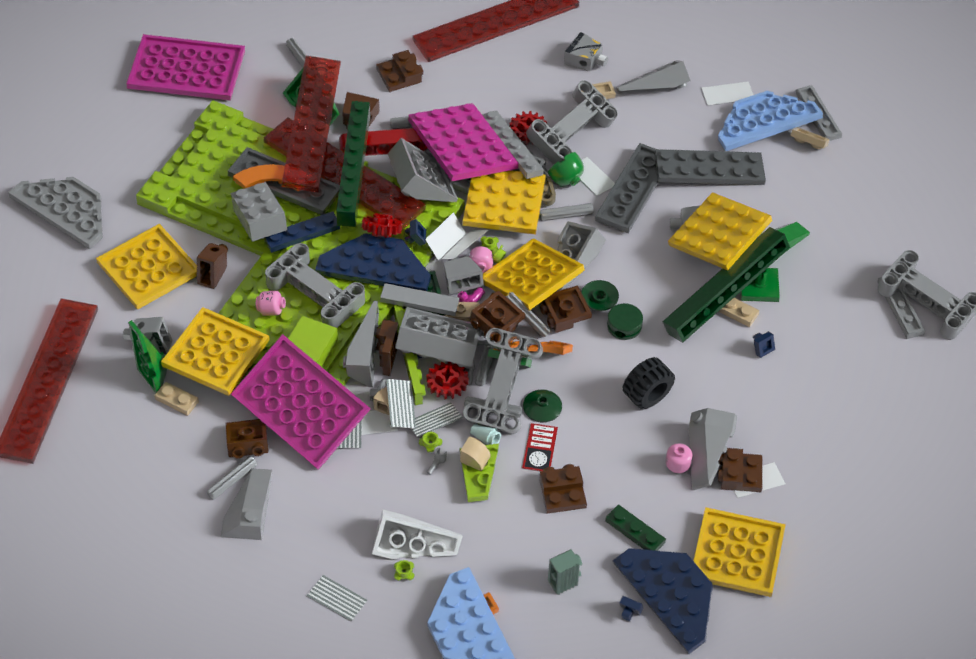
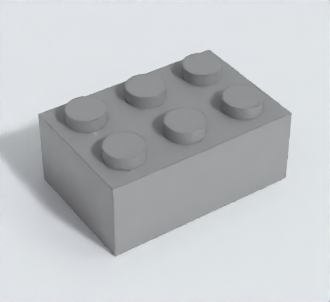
[231,182,287,241]

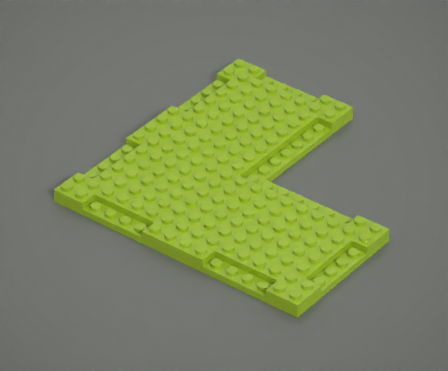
[136,100,465,386]

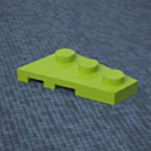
[459,444,499,502]

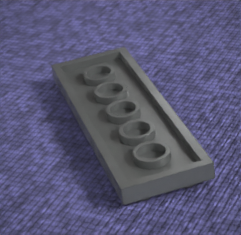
[595,143,658,233]
[228,147,340,215]
[654,149,766,185]

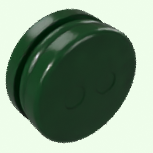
[607,303,643,340]

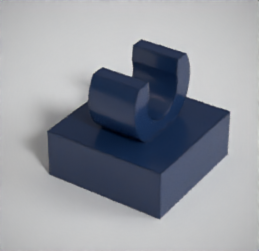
[405,219,426,246]
[753,331,775,358]
[619,596,643,622]

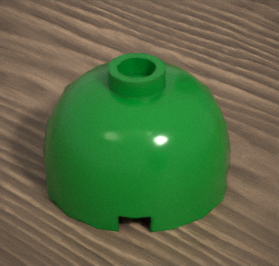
[547,152,584,186]

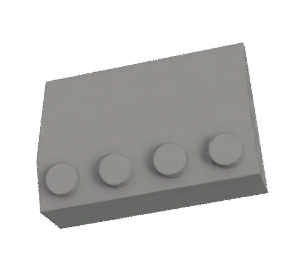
[388,138,458,202]
[396,307,480,367]

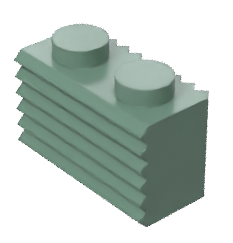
[548,549,582,595]

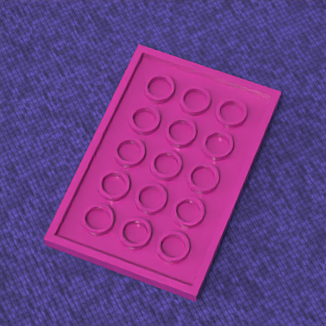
[126,34,245,101]
[408,103,519,181]
[231,334,370,470]

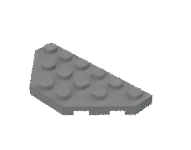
[8,177,103,249]

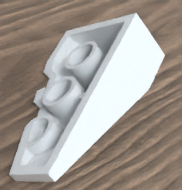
[372,509,463,559]

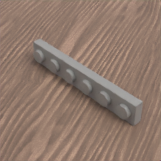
[482,111,543,179]

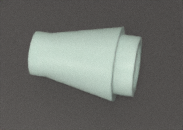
[470,424,501,445]

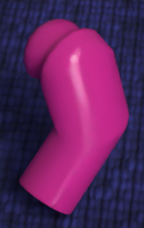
[457,287,485,302]

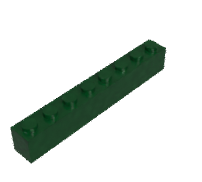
[336,101,370,227]
[662,227,790,343]

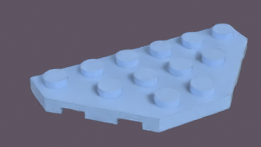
[718,91,823,151]
[428,567,515,659]

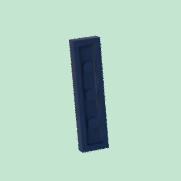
[264,211,340,253]

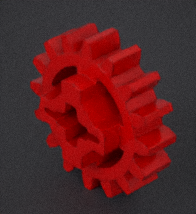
[509,111,547,145]
[361,213,403,238]
[426,362,469,400]

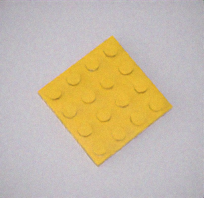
[463,170,546,235]
[668,192,773,270]
[96,223,197,310]
[483,238,585,311]
[161,307,270,396]
[693,507,786,597]

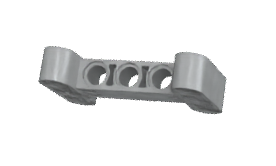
[526,80,618,164]
[265,243,365,328]
[878,250,976,340]
[463,328,543,434]

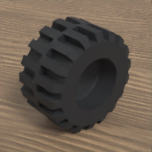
[622,357,675,410]

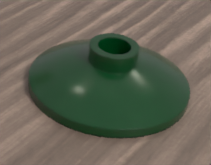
[581,280,619,311]
[523,389,562,423]

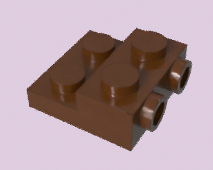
[376,50,424,92]
[540,285,592,333]
[470,291,526,342]
[376,320,398,376]
[226,419,269,459]
[718,448,762,492]
[539,464,587,514]

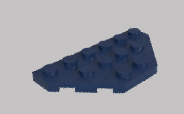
[315,233,431,291]
[613,548,713,654]

